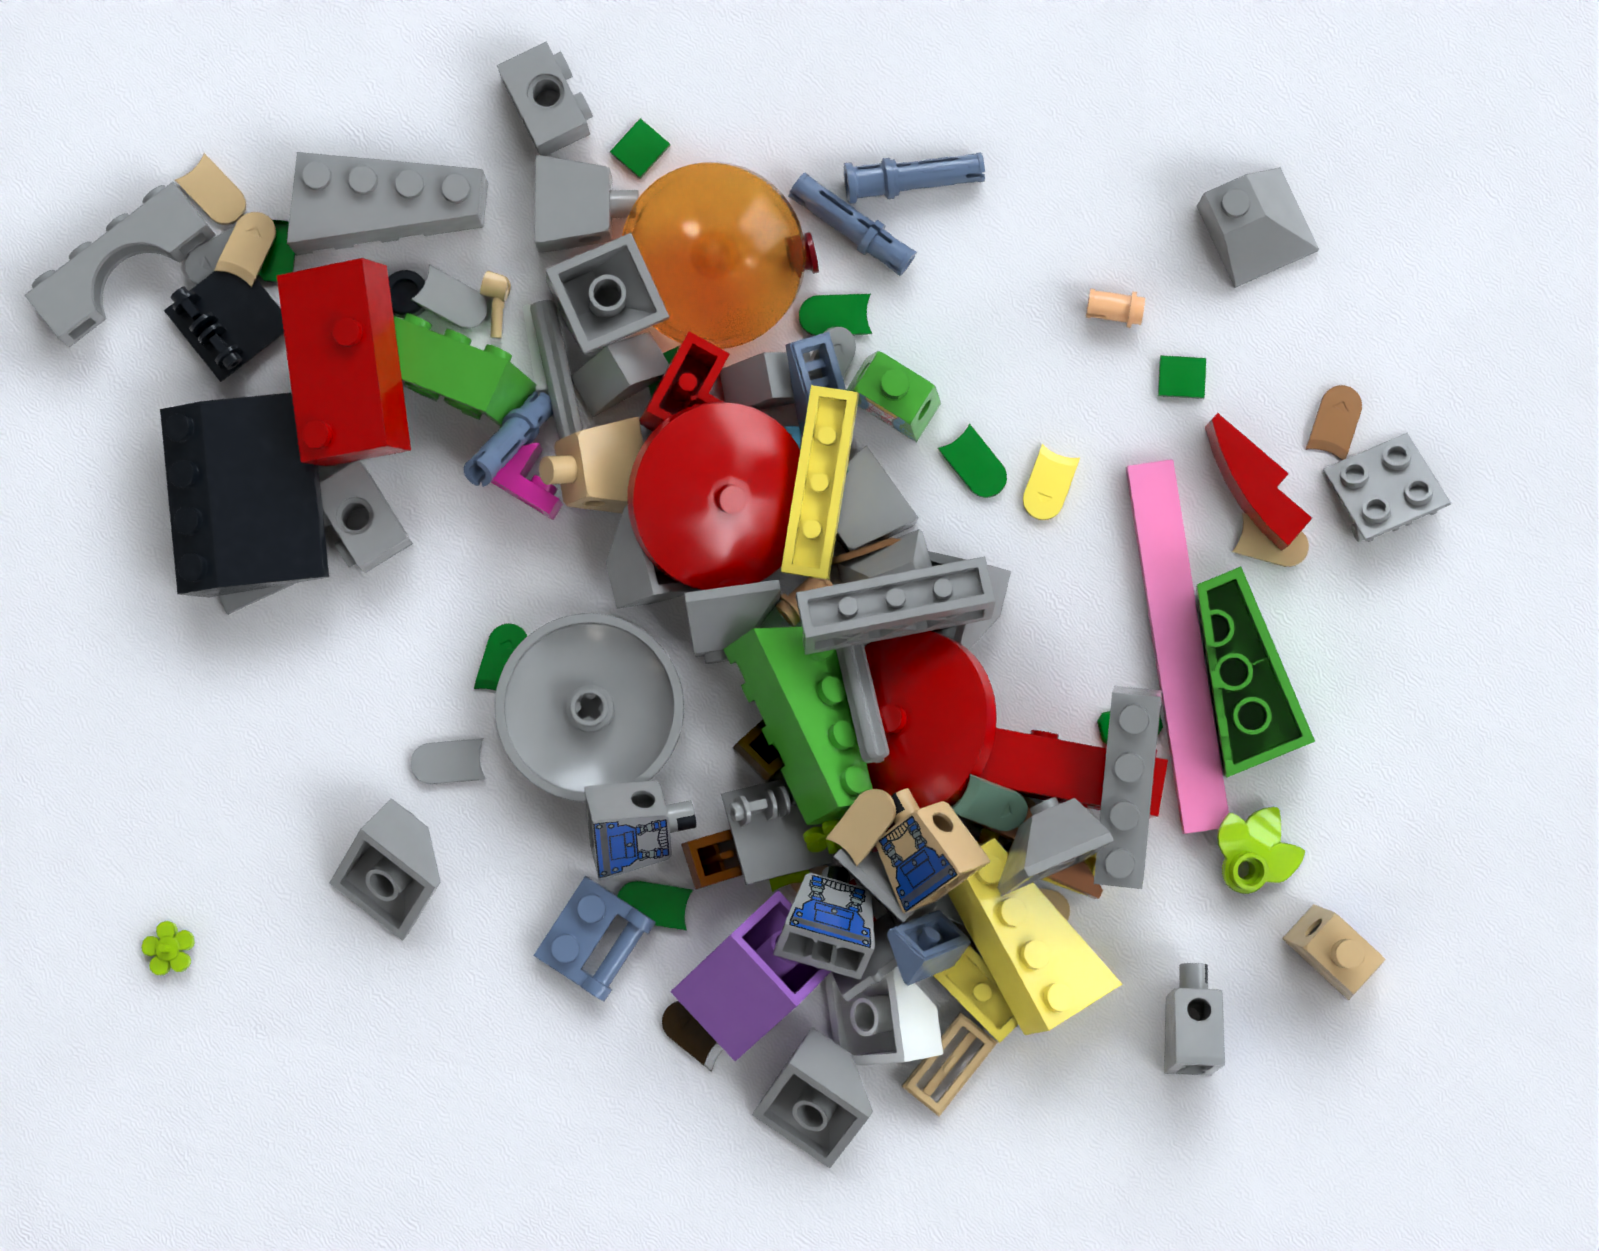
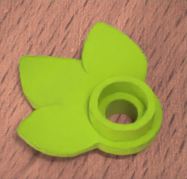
[1217,806,1305,894]

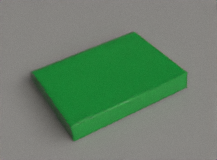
[610,118,671,179]
[1158,355,1206,399]

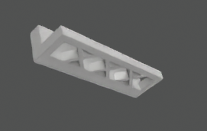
[796,556,996,655]

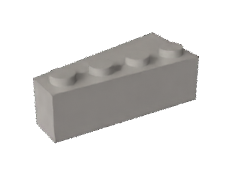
[287,152,488,256]

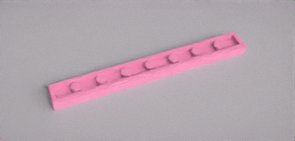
[1126,459,1229,834]

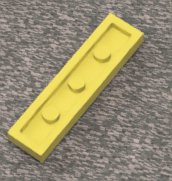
[781,385,859,580]

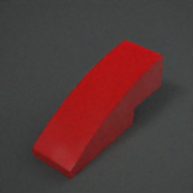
[1205,413,1312,551]

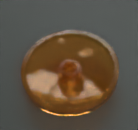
[622,162,806,349]

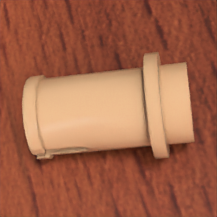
[1086,288,1145,328]
[776,577,833,627]

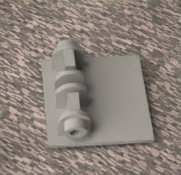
[1323,433,1451,542]
[721,778,834,885]

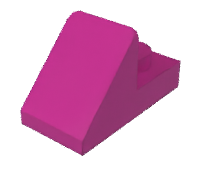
[491,443,563,520]

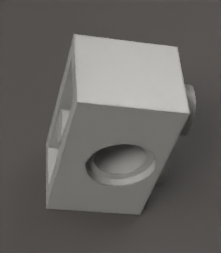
[497,41,593,156]
[320,460,413,573]

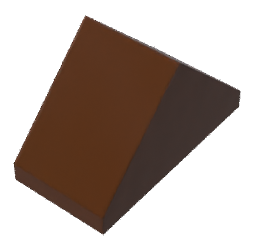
[681,829,743,890]

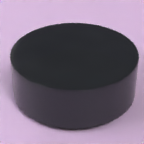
[388,270,425,318]

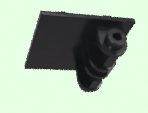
[164,271,284,382]

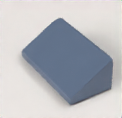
[887,910,971,986]

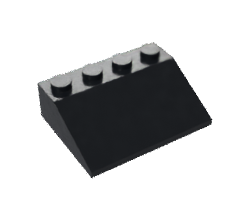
[160,393,329,598]

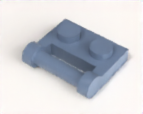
[533,876,656,1002]

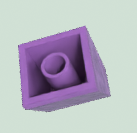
[670,890,831,1061]

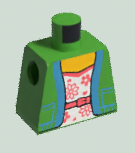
[846,351,941,443]

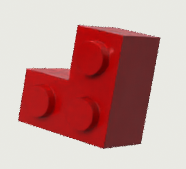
[639,331,730,431]

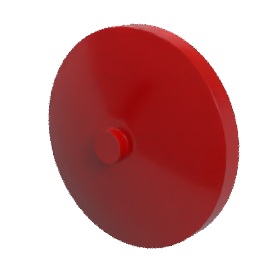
[627,402,800,590]
[864,631,997,808]

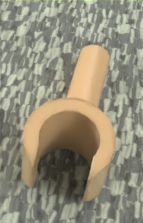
[480,271,511,338]

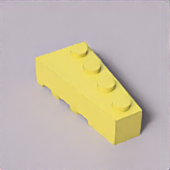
[948,838,1122,1035]

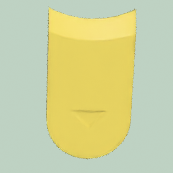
[1023,444,1080,520]

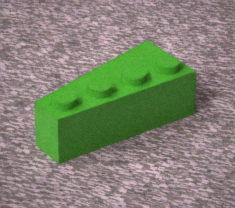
[394,313,537,428]
[1196,566,1315,778]
[723,627,873,825]

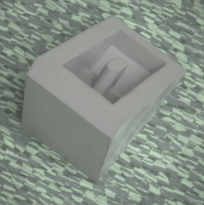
[571,332,669,417]
[720,352,810,410]

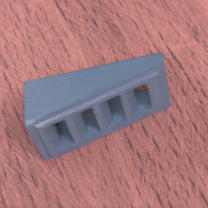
[786,332,846,437]

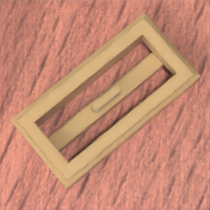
[902,1012,998,1116]

